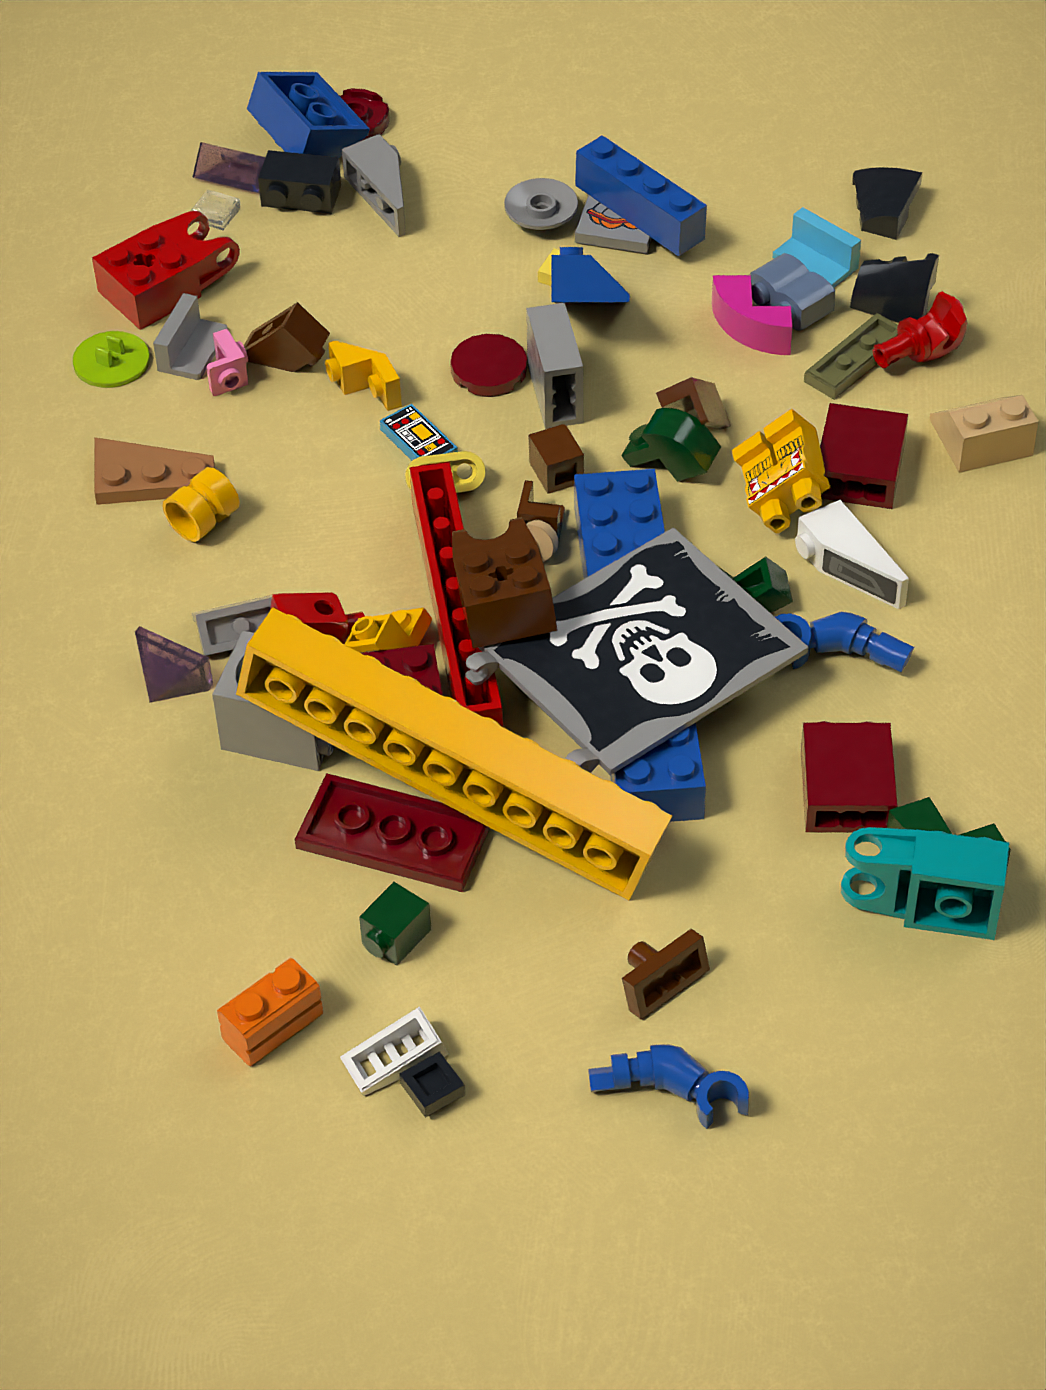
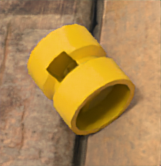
[162,467,240,542]

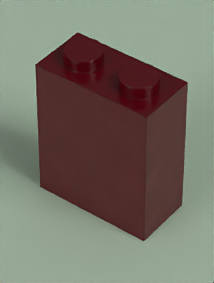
[820,403,909,509]
[801,721,898,833]

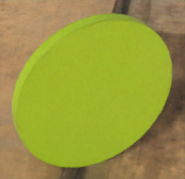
[73,331,150,388]

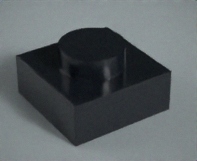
[399,1051,466,1118]

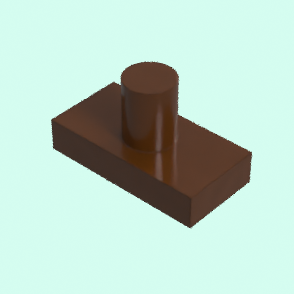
[622,928,710,1019]

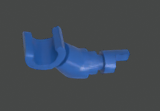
[775,612,915,672]
[588,1044,749,1129]

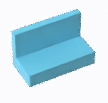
[772,207,861,288]

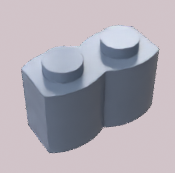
[750,253,835,331]

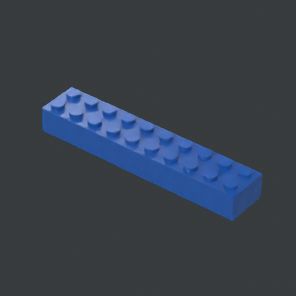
[574,469,706,822]

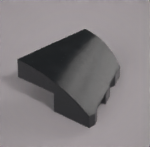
[852,167,922,240]
[850,253,939,323]

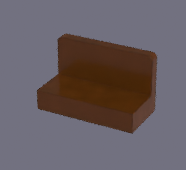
[656,377,731,429]

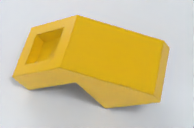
[325,341,402,411]
[344,607,432,653]

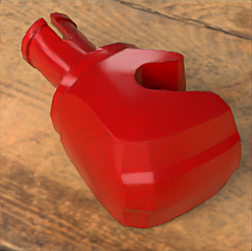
[872,291,968,368]

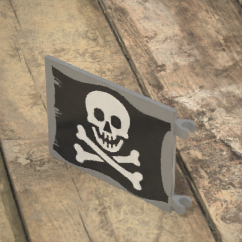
[466,527,808,775]

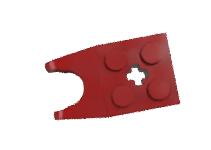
[92,211,240,330]

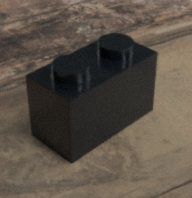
[258,150,341,214]

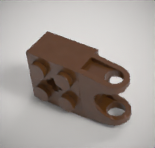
[452,517,558,648]

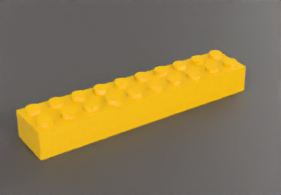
[236,607,672,901]

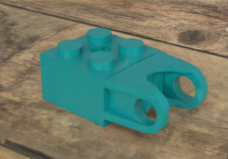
[841,827,1009,940]

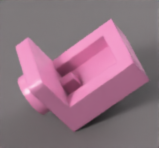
[206,328,248,396]

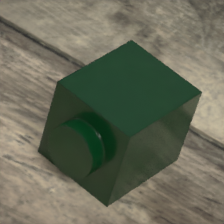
[359,881,431,965]

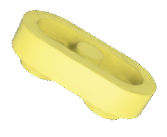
[405,451,485,493]

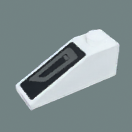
[795,500,909,609]

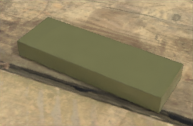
[804,313,898,400]

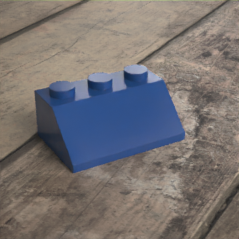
[247,72,370,158]
[551,247,630,302]

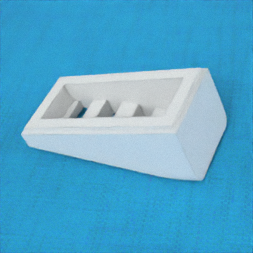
[340,1006,449,1096]

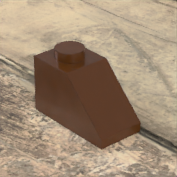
[244,302,330,372]

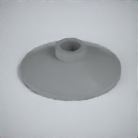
[504,178,578,230]

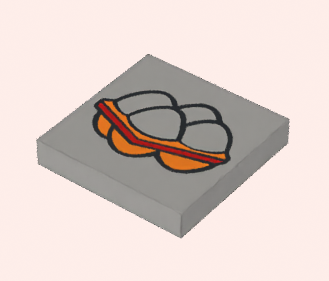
[575,195,652,254]

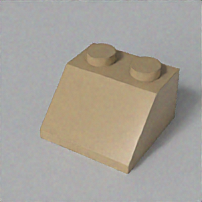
[930,395,1039,473]

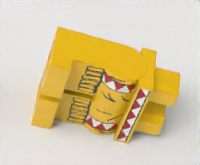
[732,409,830,534]

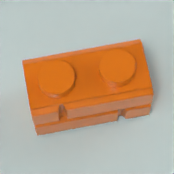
[217,958,323,1067]

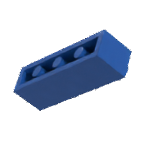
[575,135,707,256]

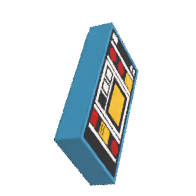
[380,404,458,461]

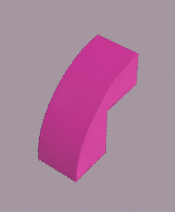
[711,275,792,355]

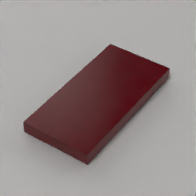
[294,773,490,892]

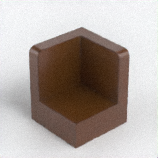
[528,424,584,494]
[517,480,565,541]

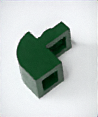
[621,408,721,481]

